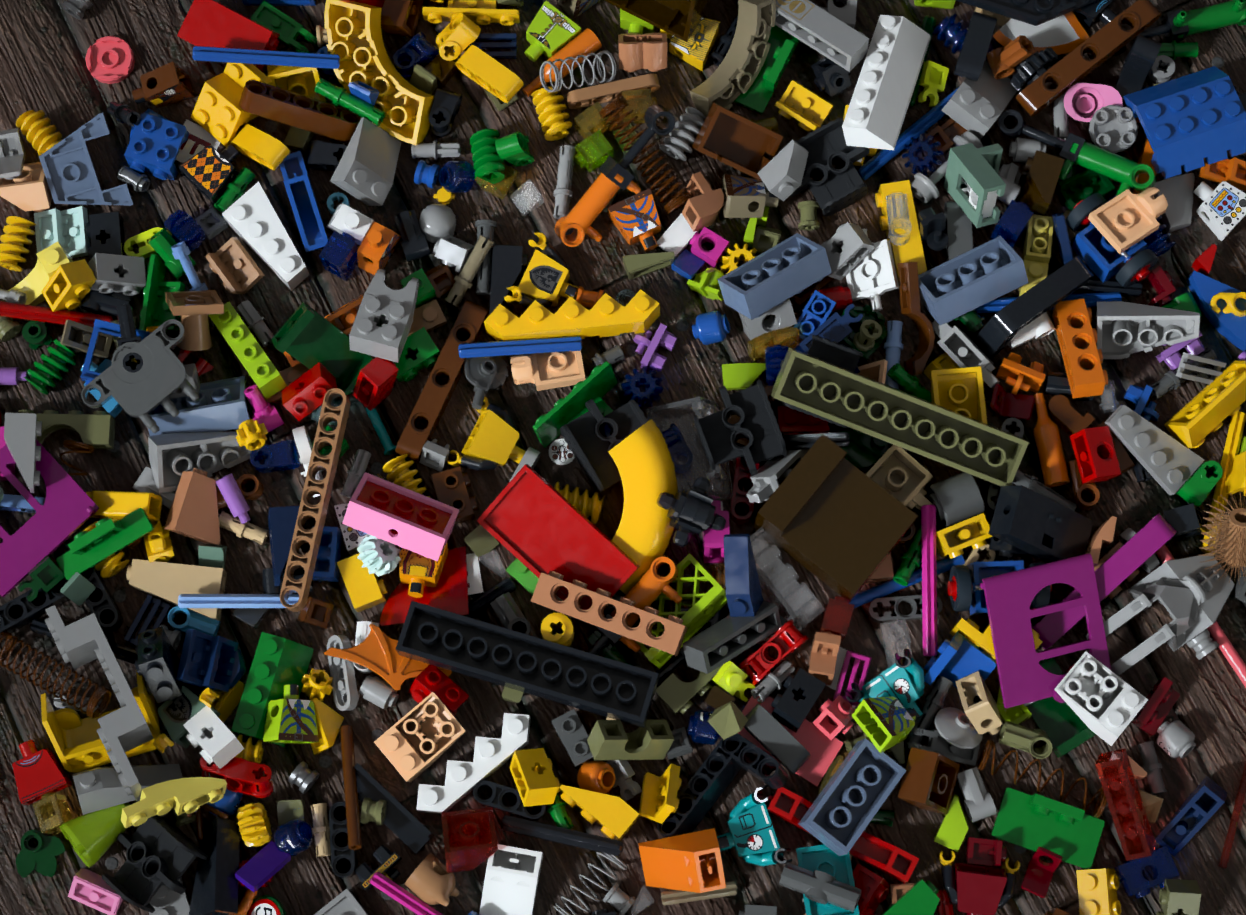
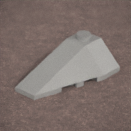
[1097,301,1200,359]
[148,431,255,493]
[73,764,183,815]

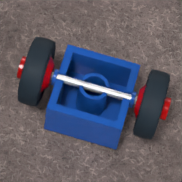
[1066,193,1158,288]
[947,560,1052,615]

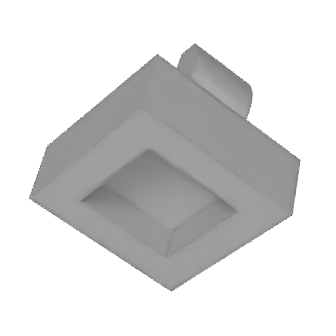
[419,439,450,472]

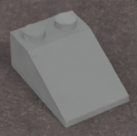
[941,60,1017,140]
[330,117,401,206]

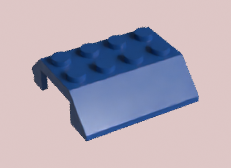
[1123,66,1246,179]

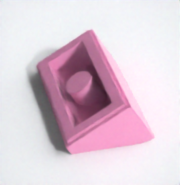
[68,868,123,915]

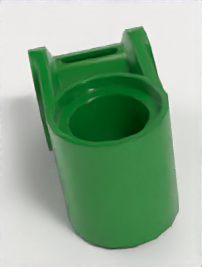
[495,131,534,167]
[1176,460,1223,507]

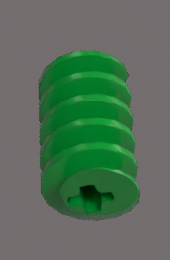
[470,129,505,185]
[24,339,76,395]

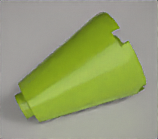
[59,802,130,868]

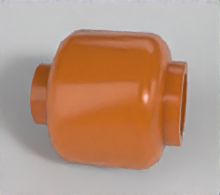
[577,760,616,794]

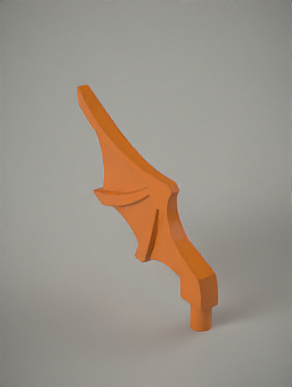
[324,624,452,691]

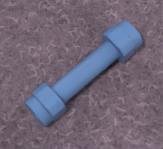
[171,241,208,291]

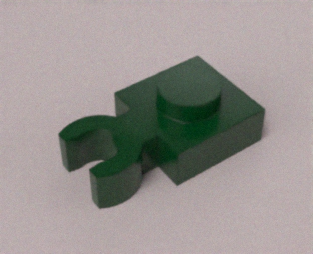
[18,556,65,602]

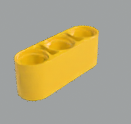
[455,45,524,103]
[231,124,290,171]

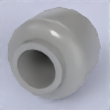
[1157,720,1196,759]

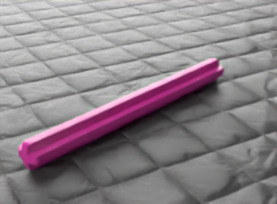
[921,505,938,656]

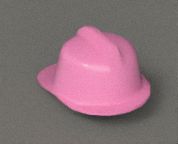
[1063,83,1123,122]

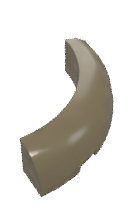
[690,0,776,117]

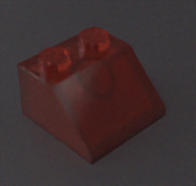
[441,807,498,873]

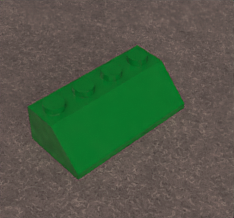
[231,632,315,747]

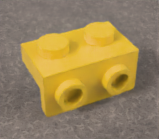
[775,80,834,132]
[639,763,682,824]
[1076,868,1121,915]

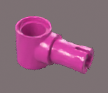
[244,385,284,432]

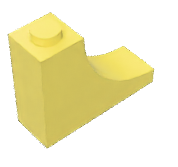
[8,242,73,306]

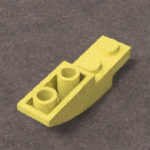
[1018,214,1054,296]
[121,777,227,828]

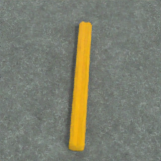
[1201,411,1246,554]

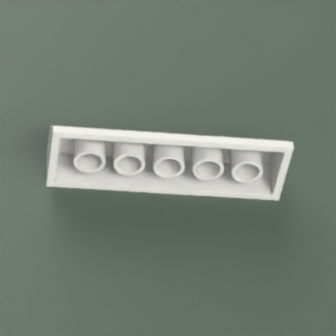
[842,15,931,150]

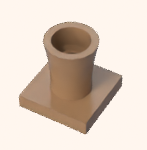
[165,290,224,351]

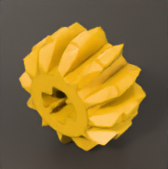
[720,243,757,274]
[237,802,272,847]

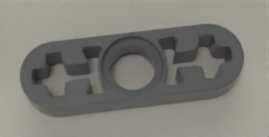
[868,595,942,623]

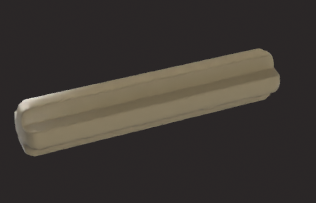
[661,881,738,906]

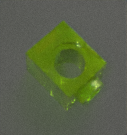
[574,130,613,173]

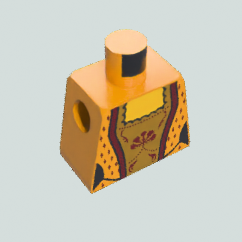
[399,543,448,598]

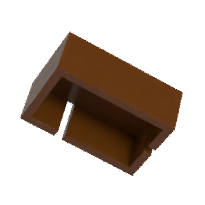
[692,102,784,181]

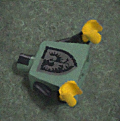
[153,685,221,754]

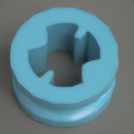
[327,192,350,215]

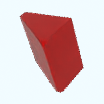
[1191,244,1217,276]

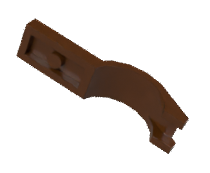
[898,262,935,375]

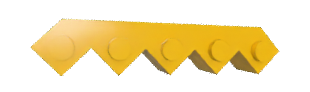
[484,289,660,341]

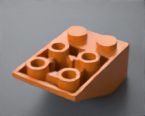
[638,828,726,893]

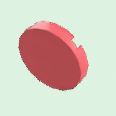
[85,36,135,84]

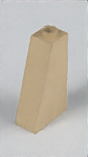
[126,559,227,621]

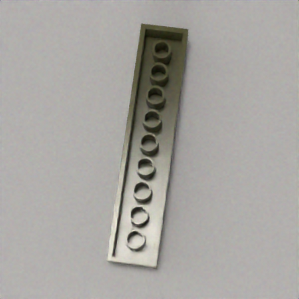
[771,347,1029,486]

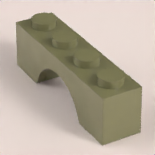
[19,410,116,449]

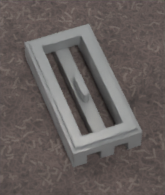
[1176,352,1226,385]

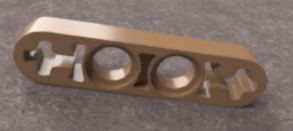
[566,73,660,109]

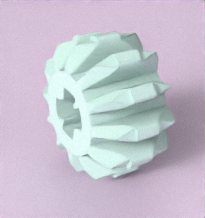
[357,535,401,577]

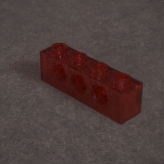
[1095,748,1156,861]

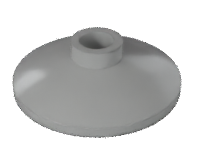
[935,707,983,749]

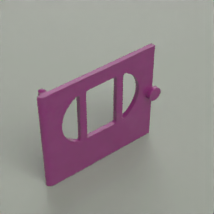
[0,439,99,598]
[980,553,1111,708]

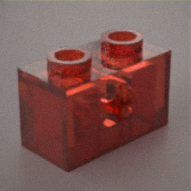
[818,596,855,642]

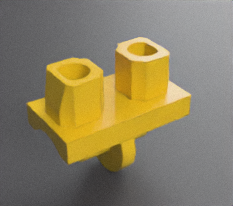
[143,519,174,563]

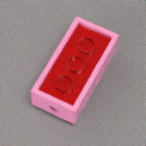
[342,472,459,561]

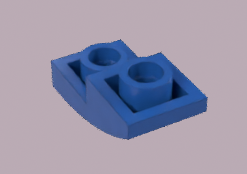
[791,290,837,340]

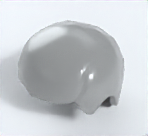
[419,204,456,243]

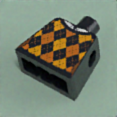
[178,144,240,204]

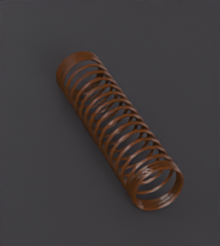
[599,96,693,214]
[0,631,111,719]

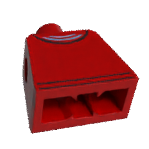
[12,740,72,806]

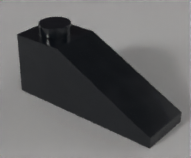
[489,245,528,315]

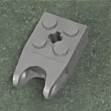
[349,269,419,363]

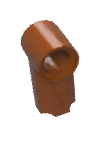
[986,35,1034,79]
[1068,460,1100,511]
[216,474,264,510]

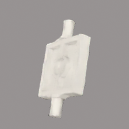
[846,229,899,312]

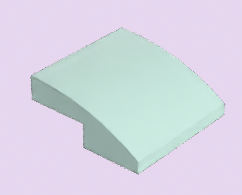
[34,206,90,258]

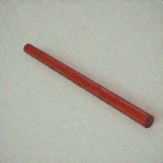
[1219,762,1246,869]

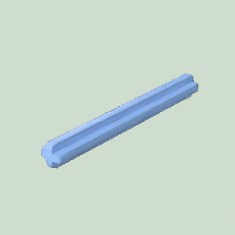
[178,594,299,608]

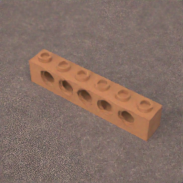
[531,570,688,656]

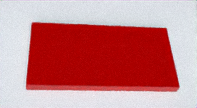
[476,464,640,624]

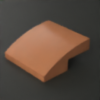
[1085,516,1117,567]

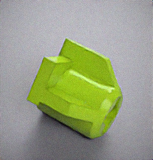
[686,267,725,301]

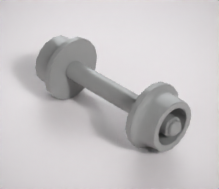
[910,131,983,204]

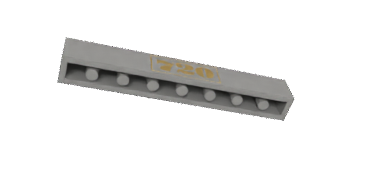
[775,0,869,72]

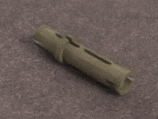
[445,235,494,307]

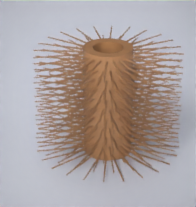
[1199,493,1246,584]

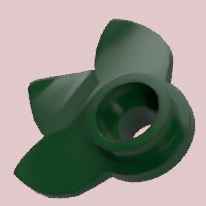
[16,830,66,878]

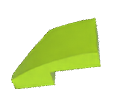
[743,207,769,248]
[721,363,767,390]
[997,686,1032,725]
[934,794,969,852]

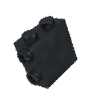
[135,626,182,703]

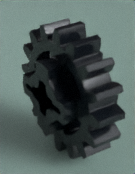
[1010,47,1058,92]

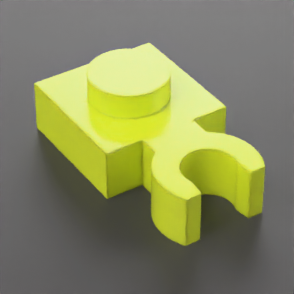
[918,60,949,107]
[712,661,755,702]

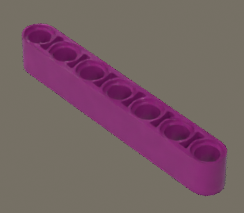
[1032,513,1177,650]

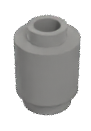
[1009,137,1046,163]
[359,675,399,710]

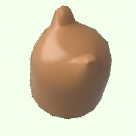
[404,853,459,906]

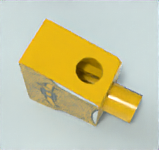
[660,18,720,71]

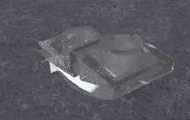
[880,619,913,668]

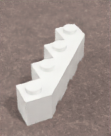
[416,713,531,814]

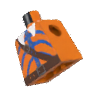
[608,188,661,252]
[357,222,401,275]

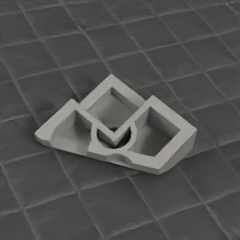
[1154,173,1195,233]

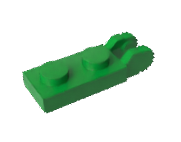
[250,1,317,53]

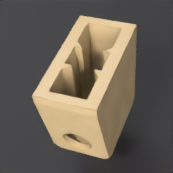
[955,671,1002,735]

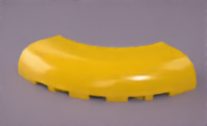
[324,0,434,145]
[608,419,678,595]

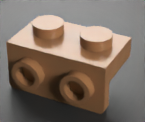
[205,237,264,294]

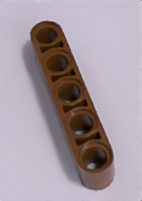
[239,80,361,142]

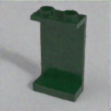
[271,302,374,395]
[1026,657,1096,758]

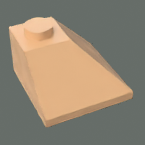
[0,162,52,212]

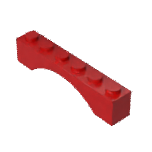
[767,787,919,883]

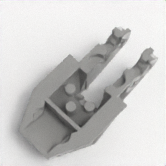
[1086,555,1235,676]

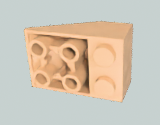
[374,692,466,782]

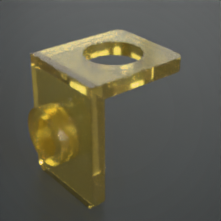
[475,163,519,200]

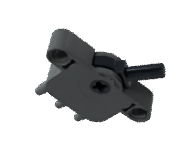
[81,304,199,433]

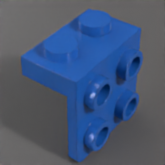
[124,113,187,181]
[924,631,997,688]

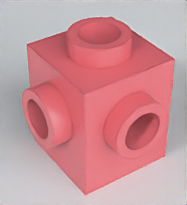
[813,695,855,741]

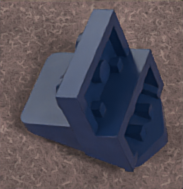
[176,629,246,692]

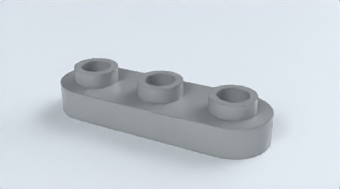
[327,635,359,711]

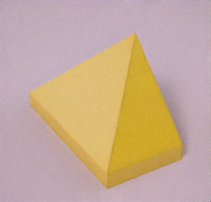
[310,698,344,755]

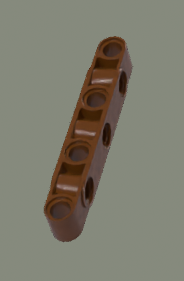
[1016,0,1161,117]
[395,300,490,462]

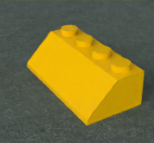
[1164,361,1246,449]

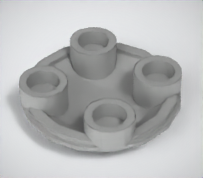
[1089,105,1138,153]

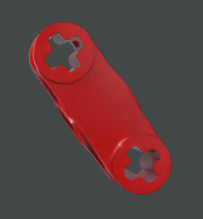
[738,619,809,686]
[200,757,274,798]

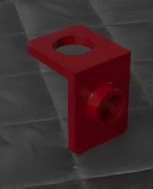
[990,384,1035,420]
[1021,847,1063,898]

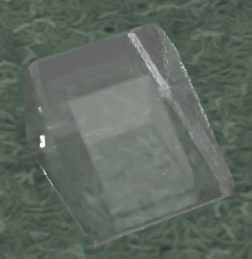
[510,179,544,216]
[478,550,507,578]
[631,885,654,915]

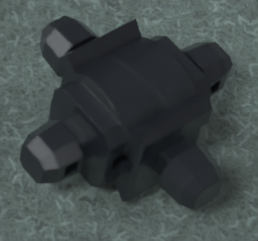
[657,477,726,547]

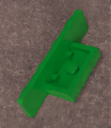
[139,254,185,332]
[56,508,154,580]

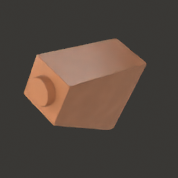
[164,468,220,545]

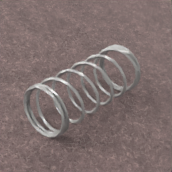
[540,51,616,92]
[553,852,627,915]

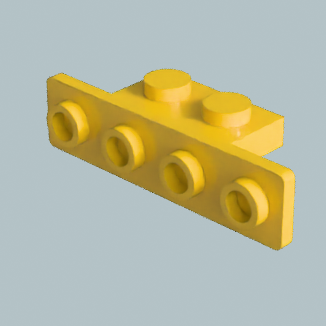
[422,0,520,26]

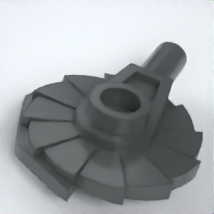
[464,356,508,410]

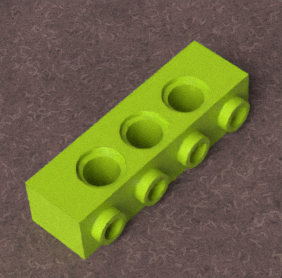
[209,302,287,400]

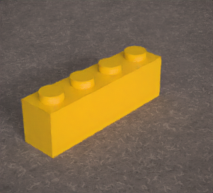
[875,180,927,284]

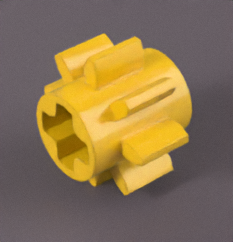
[236,419,268,451]
[301,668,333,701]

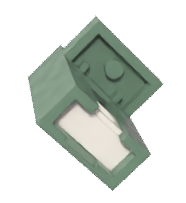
[943,143,1006,228]

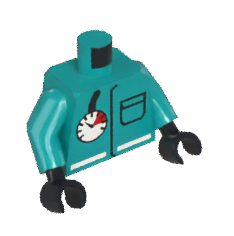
[845,649,925,719]
[717,785,792,867]

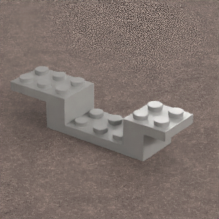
[45,605,154,801]

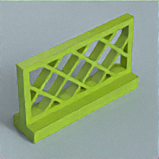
[636,553,727,669]

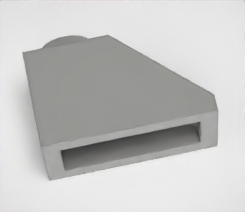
[757,139,809,202]

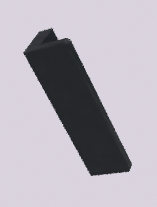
[342,763,434,854]

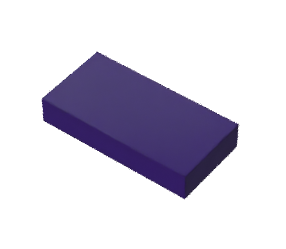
[235,841,291,893]

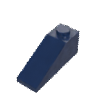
[268,506,306,586]
[724,534,763,617]
[1154,776,1227,857]

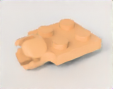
[1088,187,1168,254]
[510,350,586,391]

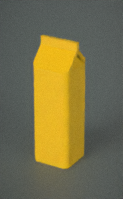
[86,491,162,521]

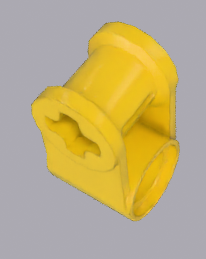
[436,13,481,61]

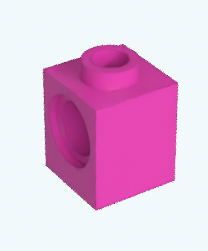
[689,226,729,268]

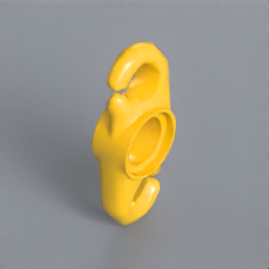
[1210,292,1246,317]

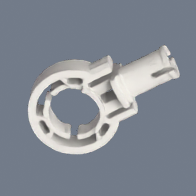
[292,425,323,498]

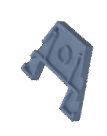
[39,113,134,206]

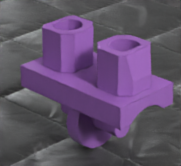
[633,323,677,371]
[1156,330,1205,371]

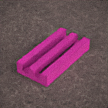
[833,650,872,707]

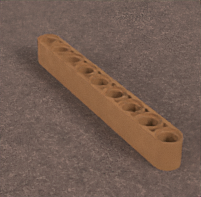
[280,388,350,612]

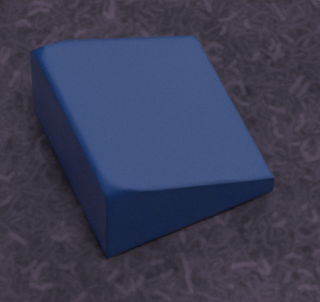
[348,81,380,106]
[671,249,705,281]

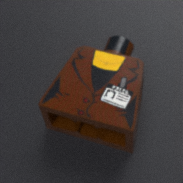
[132,61,195,108]

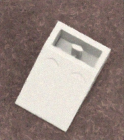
[1054,651,1148,746]
[479,843,543,915]

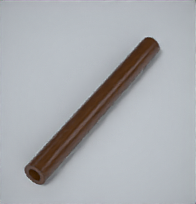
[340,725,362,850]

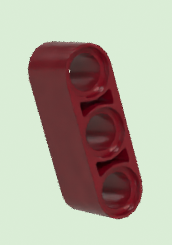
[730,457,759,524]

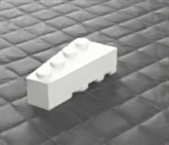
[222,181,310,291]

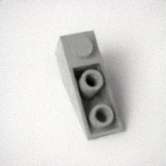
[4,413,42,493]

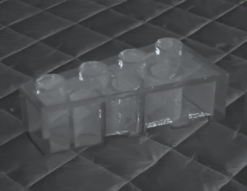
[750,527,825,632]

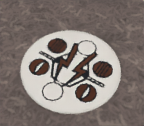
[549,438,575,465]

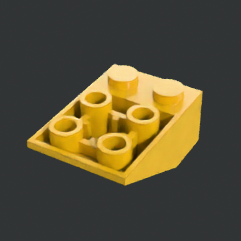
[559,785,639,840]

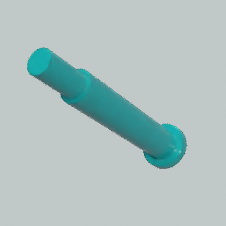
[365,407,396,455]

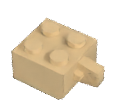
[866,444,933,511]

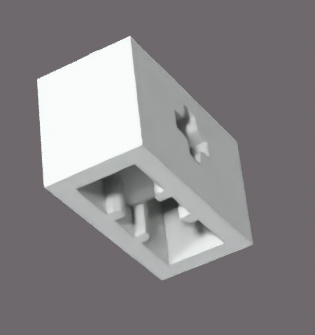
[183,706,244,769]

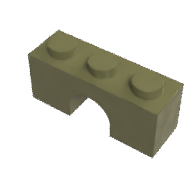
[655,660,731,716]
[587,720,674,760]

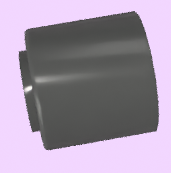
[928,472,985,527]

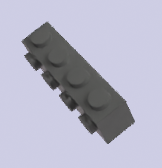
[682,600,782,674]

